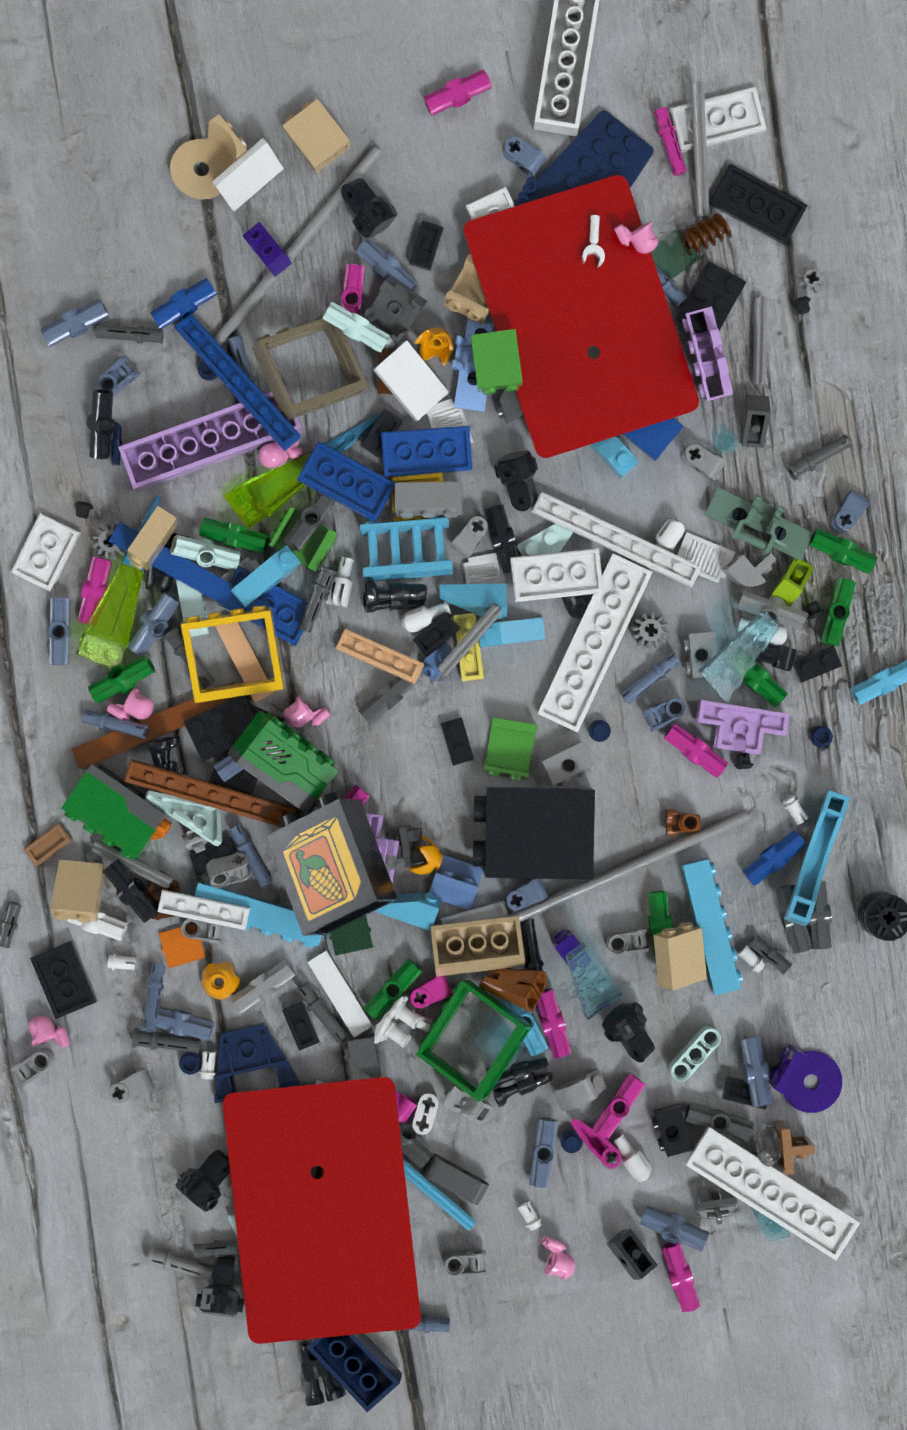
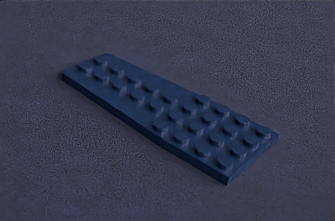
[514,110,654,205]

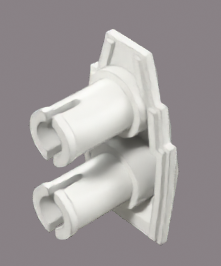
[374,995,421,1048]

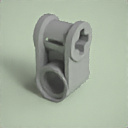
[682,444,726,482]
[450,516,488,559]
[206,852,251,888]
[181,919,223,944]
[605,928,650,954]
[10,1048,55,1087]
[109,1068,154,1103]
[443,1249,486,1277]

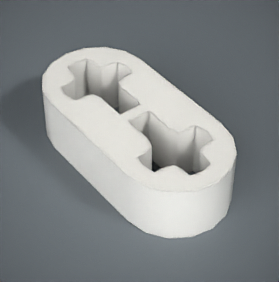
[413,1092,439,1135]

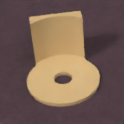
[170,114,247,200]

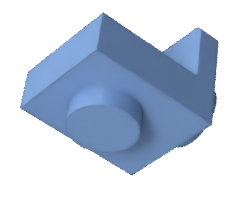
[422,643,451,681]

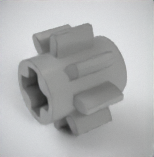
[797,265,825,294]
[182,828,209,853]

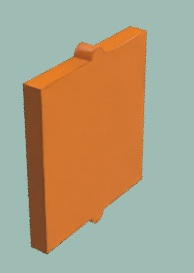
[158,923,206,968]

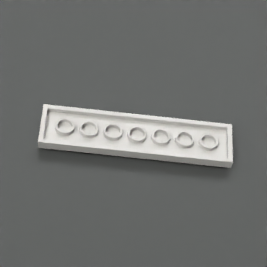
[537,553,653,733]
[685,1126,860,1261]

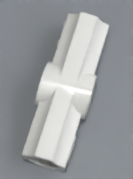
[67,909,128,941]

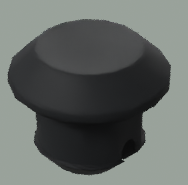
[792,296,811,315]
[74,501,94,519]
[805,601,825,620]
[734,753,754,769]

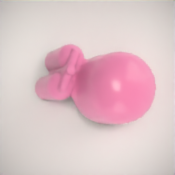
[614,221,659,254]
[259,440,303,468]
[107,688,154,721]
[284,695,331,728]
[28,1015,70,1048]
[541,1236,575,1279]

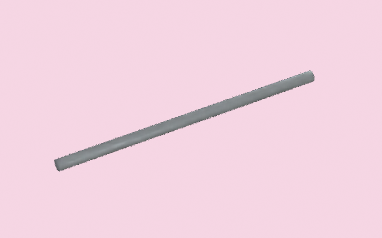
[214,146,382,346]
[505,810,751,922]

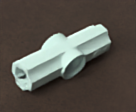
[322,302,390,353]
[170,535,240,571]

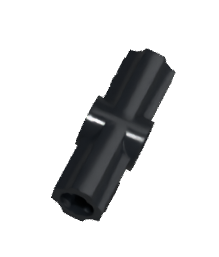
[87,389,116,460]
[485,504,519,574]
[102,859,158,923]

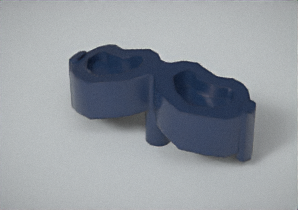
[514,176,537,206]

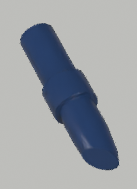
[111,422,122,466]

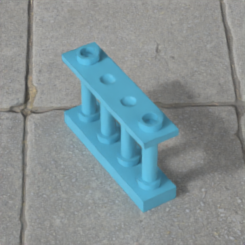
[360,515,453,581]

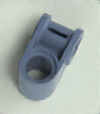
[503,137,547,176]
[97,356,140,396]
[831,489,870,533]
[641,698,686,732]
[505,879,549,911]

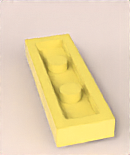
[453,613,484,682]

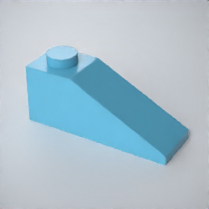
[590,436,639,480]
[231,545,301,608]
[440,584,507,620]
[479,617,545,648]
[374,892,442,931]

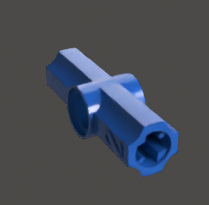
[150,277,217,329]
[742,830,807,886]

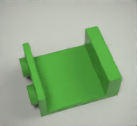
[471,329,523,395]
[268,507,338,573]
[484,717,537,781]

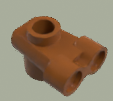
[666,809,700,836]

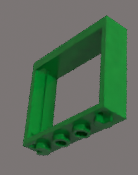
[416,980,533,1102]

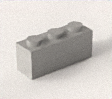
[395,482,463,518]

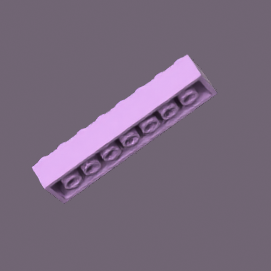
[118,386,303,492]

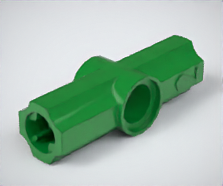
[199,517,268,554]
[809,528,878,574]
[820,577,856,647]
[725,649,788,708]
[88,655,156,703]
[648,891,673,959]
[363,958,422,1021]

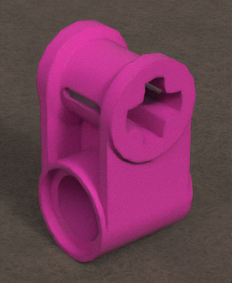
[410,976,453,1008]

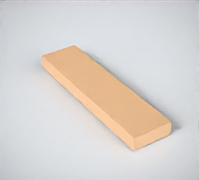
[215,622,275,703]
[335,628,424,685]

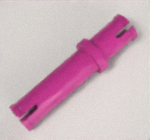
[653,107,687,176]

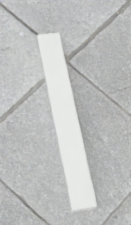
[531,491,702,588]

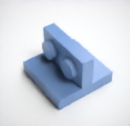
[429,854,484,911]

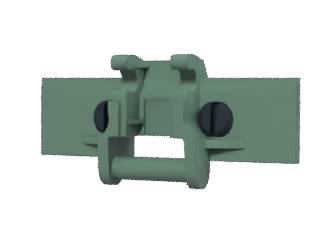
[704,487,814,561]

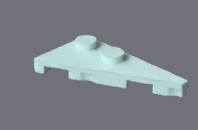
[516,508,587,556]
[145,790,222,846]

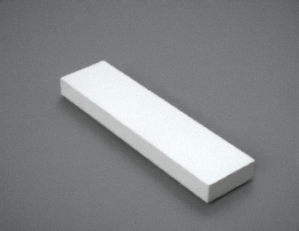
[158,889,250,930]
[307,950,373,1037]

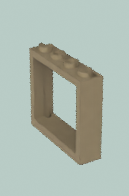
[252,315,368,421]

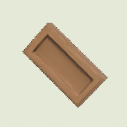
[23,823,73,867]

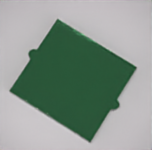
[651,229,701,279]
[329,915,373,956]

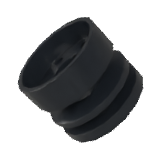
[858,891,907,941]

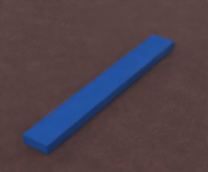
[174,313,302,451]
[109,522,277,630]

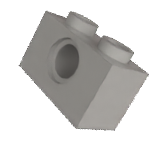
[683,631,720,679]
[541,741,594,787]

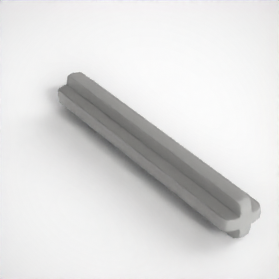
[752,297,767,385]
[438,603,502,675]
[92,841,173,888]

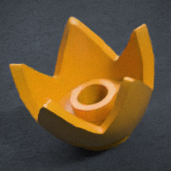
[415,327,454,366]
[408,835,443,875]
[201,961,241,1000]

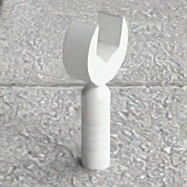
[582,215,605,268]

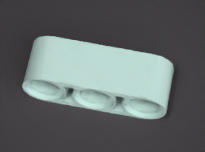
[176,580,210,637]
[669,1025,721,1082]

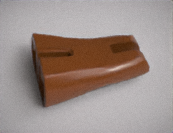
[479,968,547,1012]

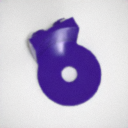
[768,1044,842,1113]

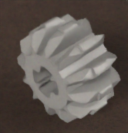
[92,523,126,560]
[631,612,669,650]

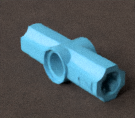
[850,660,907,705]
[502,998,549,1057]

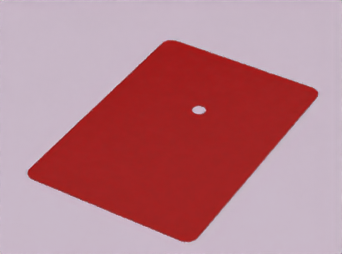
[464,175,699,458]
[223,1077,421,1344]

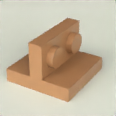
[774,1120,815,1175]

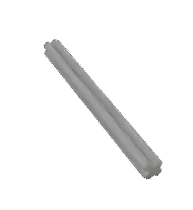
[691,81,709,217]

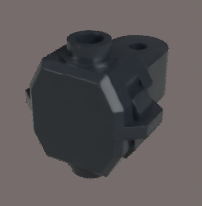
[341,178,398,238]
[494,450,538,511]
[602,1002,655,1063]
[176,1150,230,1212]
[195,1257,244,1317]

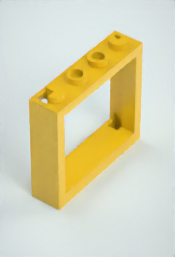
[181,605,285,703]

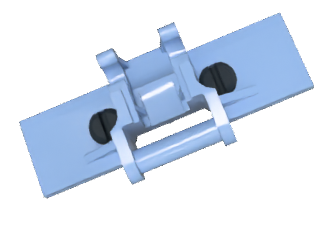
[451,314,496,412]

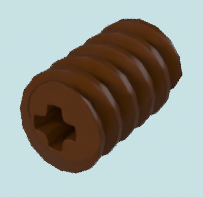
[681,213,732,257]

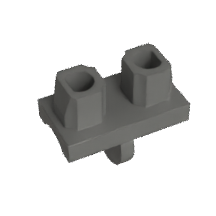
[393,825,426,868]
[695,1187,738,1225]

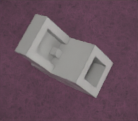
[722,553,777,587]
[552,1068,607,1111]
[443,1086,494,1125]

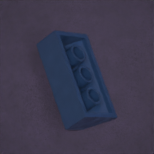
[306,1334,402,1413]

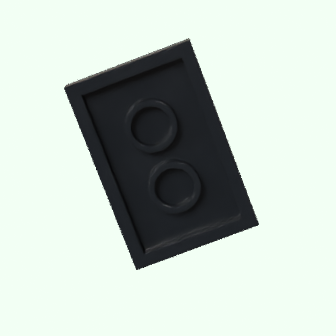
[675,261,746,333]
[183,695,255,762]
[30,940,98,1019]

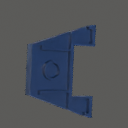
[214,1023,300,1103]

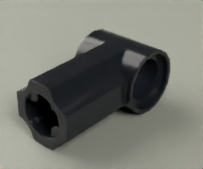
[749,640,797,671]

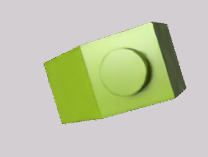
[771,558,814,607]

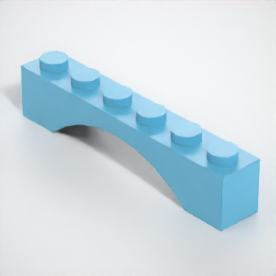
[784,790,850,926]

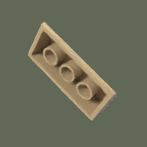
[430,916,525,977]

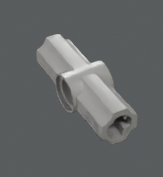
[738,591,808,631]
[230,959,296,1013]

